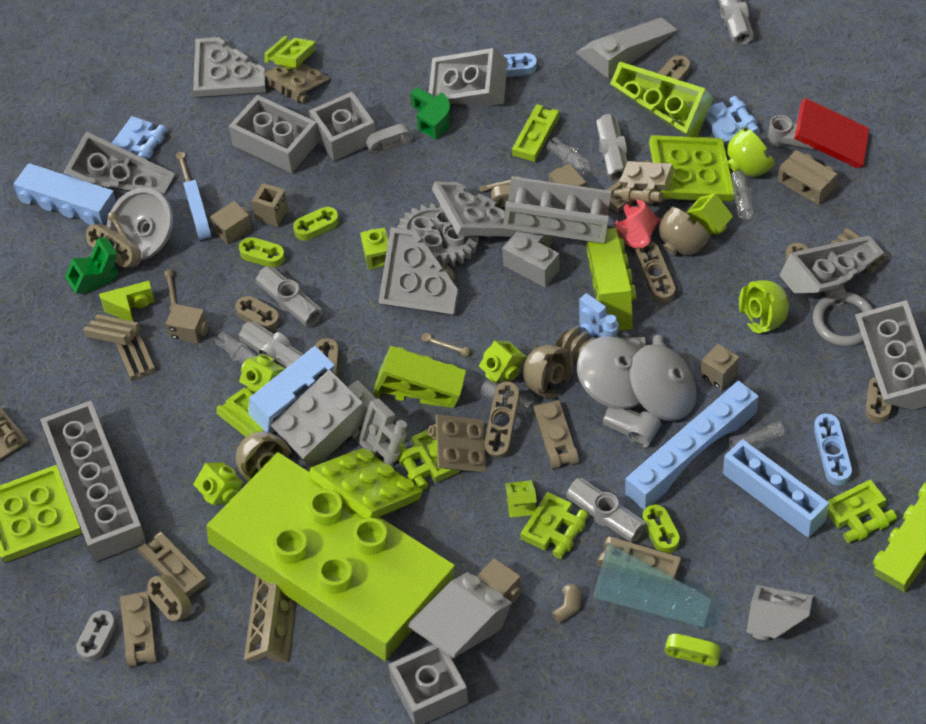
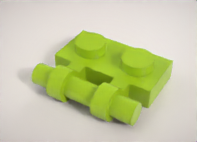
[398,430,460,490]
[827,479,897,543]
[520,492,589,559]

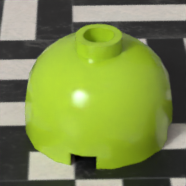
[727,127,775,177]
[739,280,789,334]

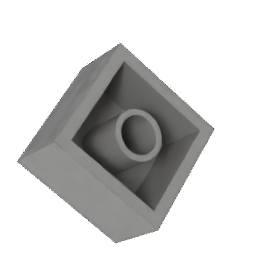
[309,92,376,161]
[388,644,468,724]

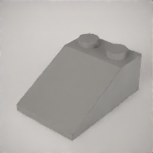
[429,48,508,106]
[409,572,512,658]

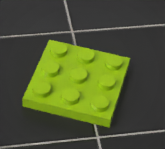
[649,135,735,201]
[308,448,423,518]
[0,465,82,563]

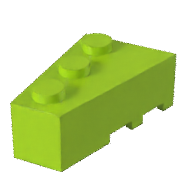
[372,346,466,408]

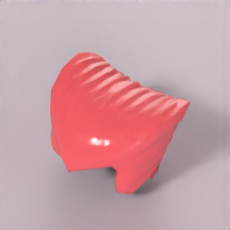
[614,200,661,248]

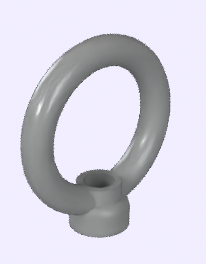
[813,285,873,347]

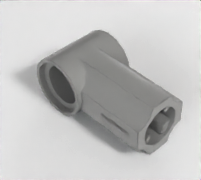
[767,115,814,149]
[603,407,662,448]

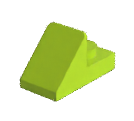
[99,281,155,321]
[505,480,537,518]

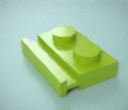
[264,36,316,69]
[216,387,264,437]

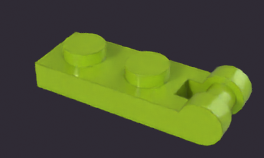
[512,104,561,162]

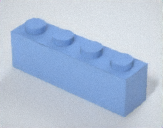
[14,163,116,225]
[723,439,829,538]

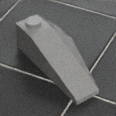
[576,17,678,79]
[64,132,175,194]
[780,235,884,293]

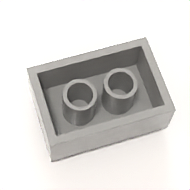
[229,95,320,173]
[270,370,368,466]

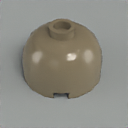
[659,207,711,256]
[523,345,573,399]
[235,432,291,482]

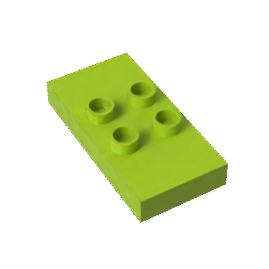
[206,452,455,662]

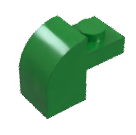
[410,87,451,140]
[65,237,118,294]

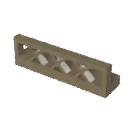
[244,576,296,663]

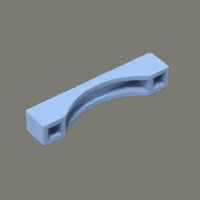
[625,381,759,510]

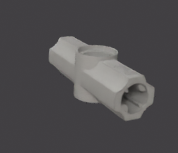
[718,0,753,46]
[596,114,627,182]
[256,266,323,327]
[239,321,304,368]
[566,477,646,543]

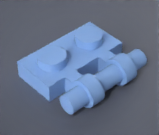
[705,96,760,147]
[112,116,167,160]
[579,293,619,339]

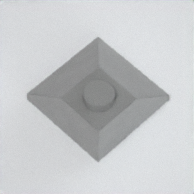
[746,585,813,640]

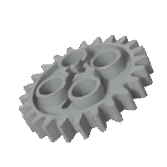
[397,203,479,268]

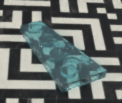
[593,543,712,628]

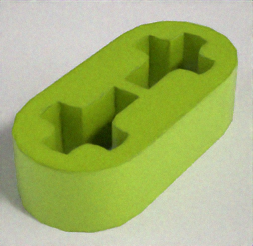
[293,207,339,241]
[239,237,285,268]
[642,504,679,554]
[664,634,722,667]

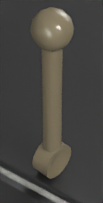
[176,152,191,182]
[479,176,521,192]
[108,212,128,253]
[164,270,176,312]
[421,333,471,357]

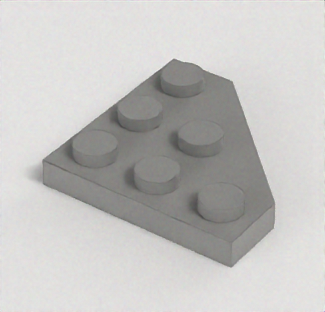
[193,37,266,97]
[432,182,518,237]
[378,227,459,315]

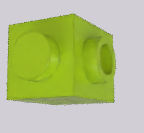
[686,193,733,235]
[360,227,388,270]

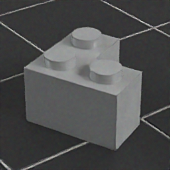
[502,231,560,287]

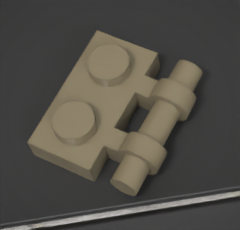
[614,161,675,204]

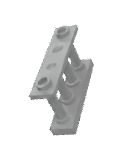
[503,176,612,243]

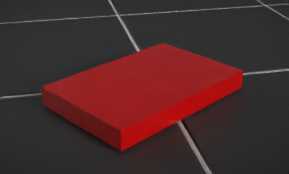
[794,98,869,168]

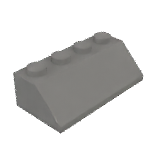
[855,300,926,410]

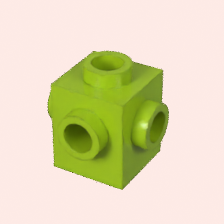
[479,340,527,383]
[239,354,286,393]
[193,462,243,505]

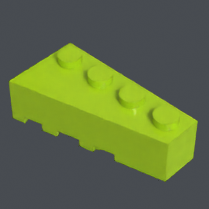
[610,61,714,137]
[586,228,636,331]
[873,482,926,593]

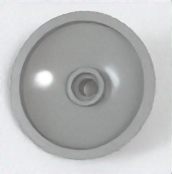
[107,188,173,261]
[577,336,641,409]
[629,345,697,421]

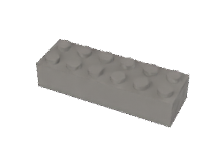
[40,401,146,562]

